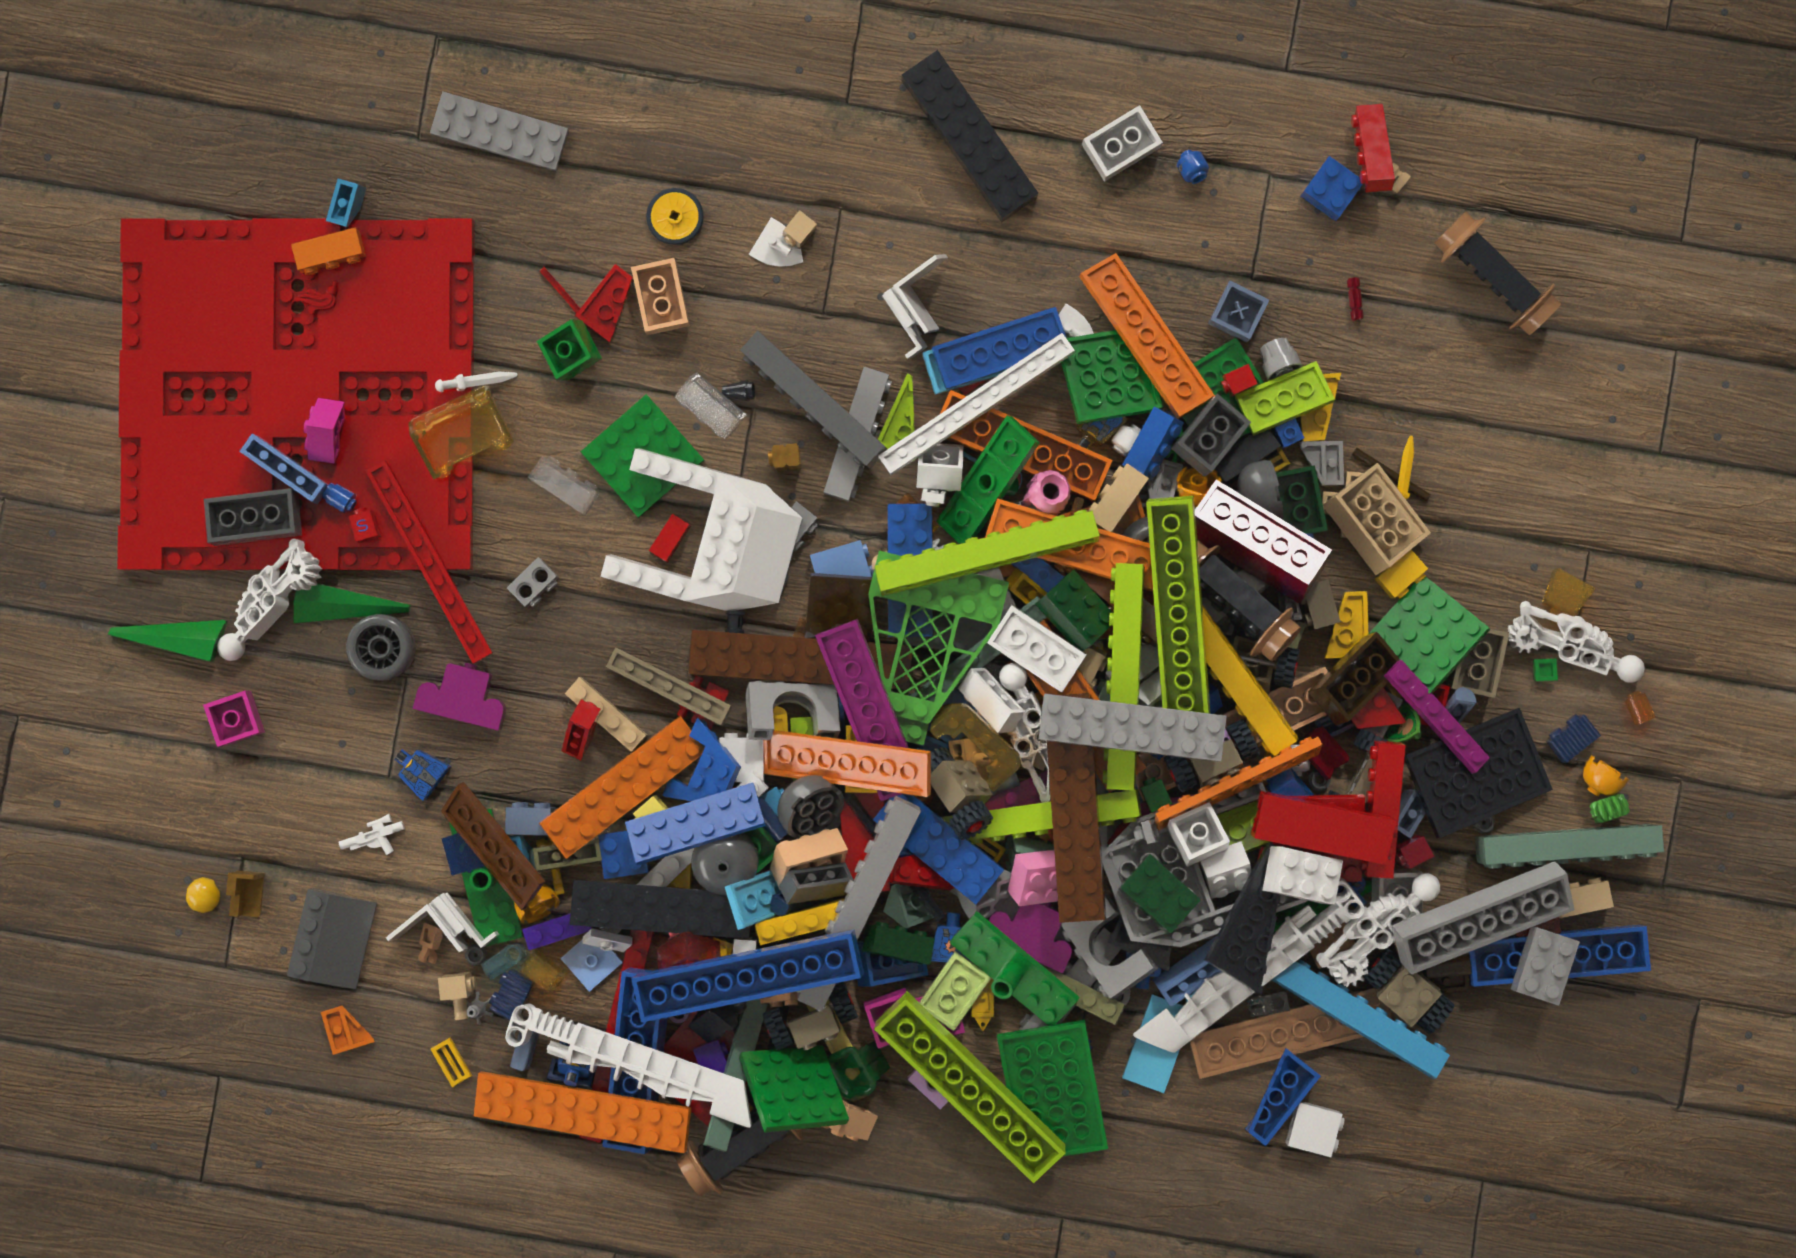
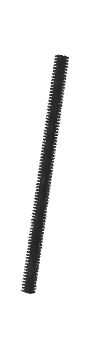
[834,784,944,923]

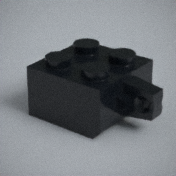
[688,1001,747,1043]

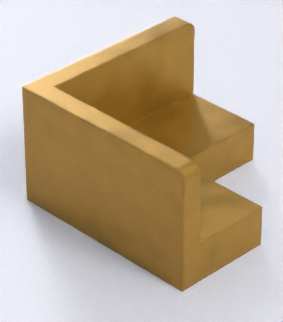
[226,871,265,917]

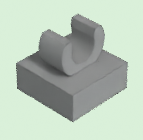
[1133,819,1161,844]

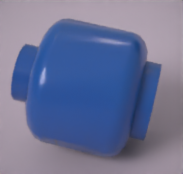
[1177,150,1209,184]

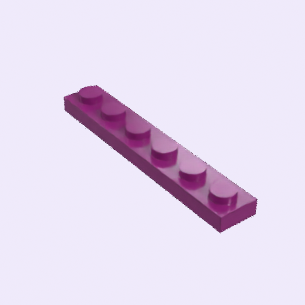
[1384,660,1490,774]

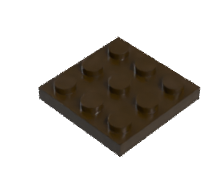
[804,573,875,642]

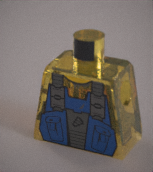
[1076,417,1127,449]

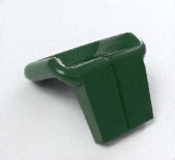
[827,1041,891,1102]

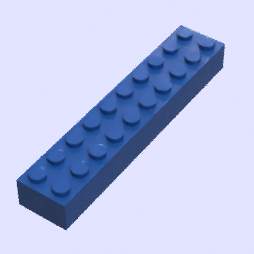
[631,929,864,1023]

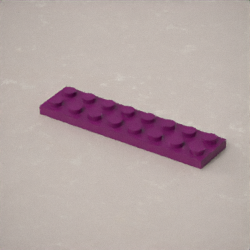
[815,619,909,801]

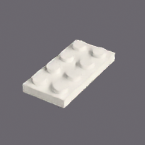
[987,605,1087,692]

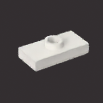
[582,928,632,952]

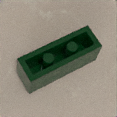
[862,922,935,965]

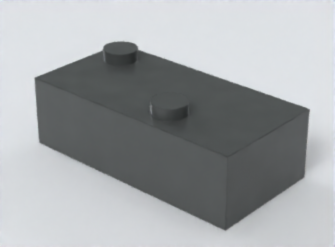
[204,488,302,546]

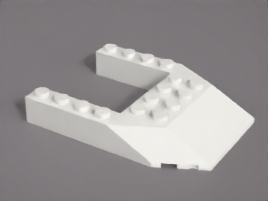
[600,448,802,611]

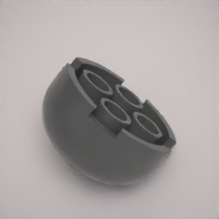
[1237,460,1283,520]
[777,775,844,839]
[691,832,759,895]

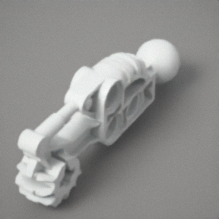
[217,539,323,661]
[1508,601,1645,683]
[999,663,1051,803]
[1316,873,1440,987]

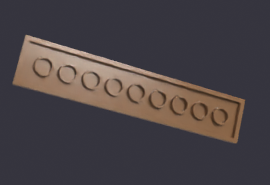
[1190,987,1409,1079]

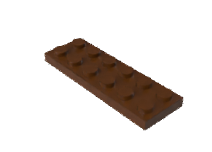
[441,782,546,910]

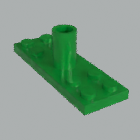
[936,415,1040,544]
[449,808,524,947]
[949,911,1080,1026]

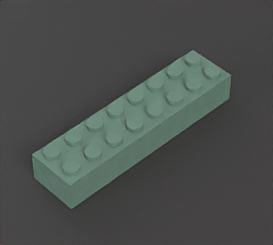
[1475,824,1664,868]

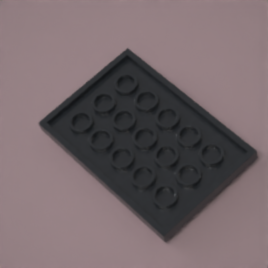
[1404,708,1553,839]

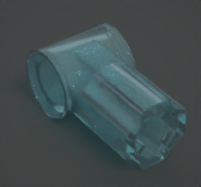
[481,943,526,980]

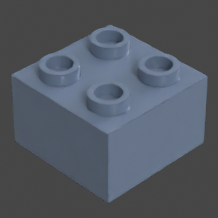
[1208,281,1269,343]
[505,802,556,835]

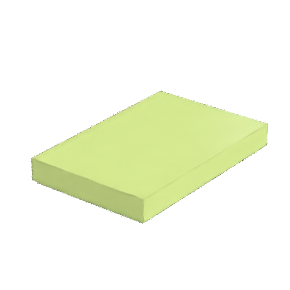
[919,951,991,1031]

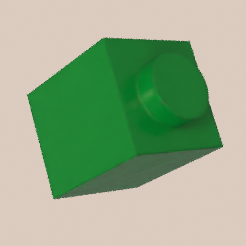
[1139,777,1172,813]

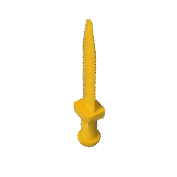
[1397,436,1414,499]

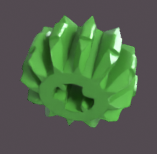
[1590,793,1630,824]

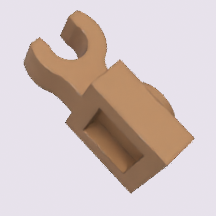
[418,923,443,964]

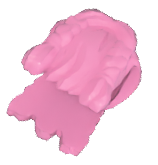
[1021,470,1071,516]

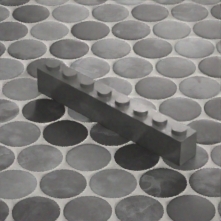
[740,330,887,469]

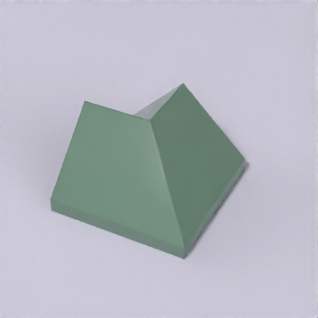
[883,884,934,928]

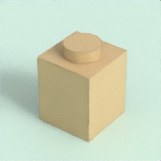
[782,210,817,249]

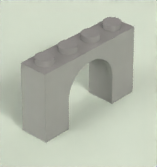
[746,681,840,740]
[1061,894,1158,999]

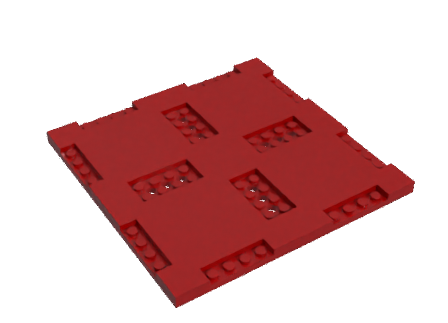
[117,218,475,570]

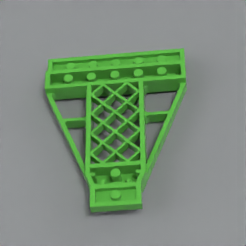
[868,551,1009,745]

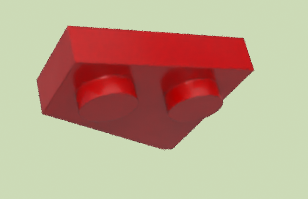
[1351,687,1406,729]

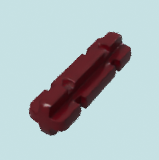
[1347,277,1364,321]

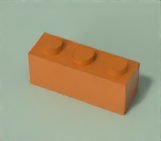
[291,228,366,275]

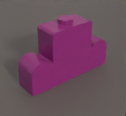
[413,663,506,730]
[988,903,1072,974]

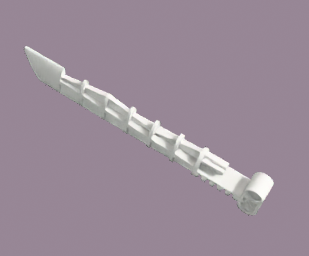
[1133,877,1365,1053]
[505,1004,751,1128]

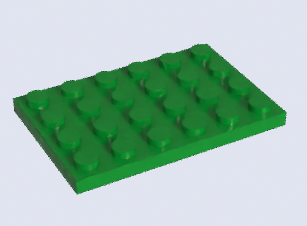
[997,1020,1108,1156]

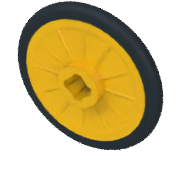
[646,188,703,245]

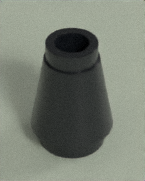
[722,380,755,402]

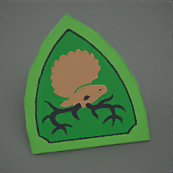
[1384,702,1422,743]

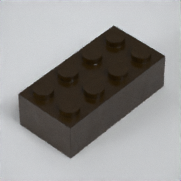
[1308,632,1400,725]

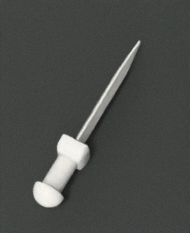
[435,372,517,392]

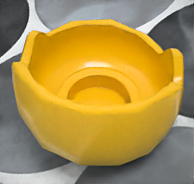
[186,877,220,913]

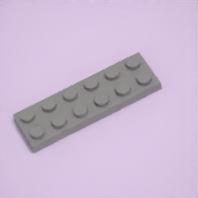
[430,91,569,172]

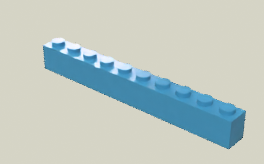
[1272,960,1450,1079]

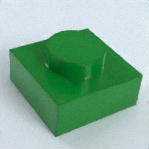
[1533,658,1558,682]

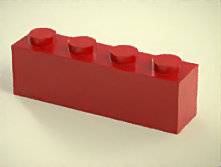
[1351,104,1395,192]

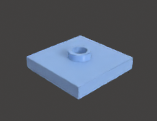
[560,939,623,992]

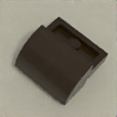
[1423,952,1471,993]

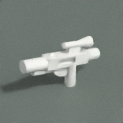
[339,814,405,855]

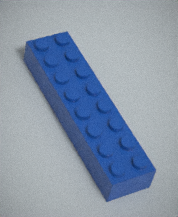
[1469,924,1651,987]
[602,967,668,1154]

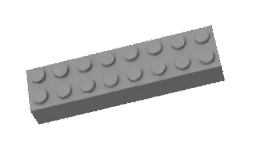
[1038,694,1227,762]
[1392,861,1575,975]

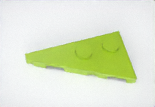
[878,373,915,461]

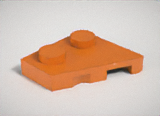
[320,1005,375,1055]

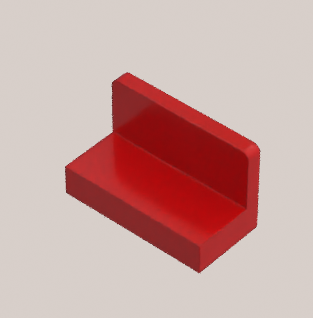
[648,514,691,563]

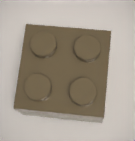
[1299,579,1341,631]

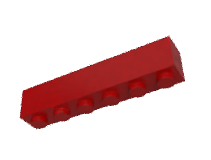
[1360,740,1406,879]

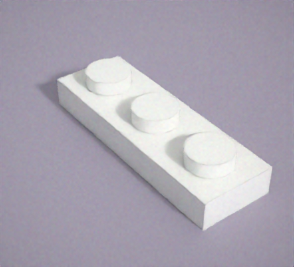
[921,488,947,507]

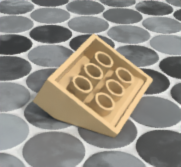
[1323,463,1431,575]

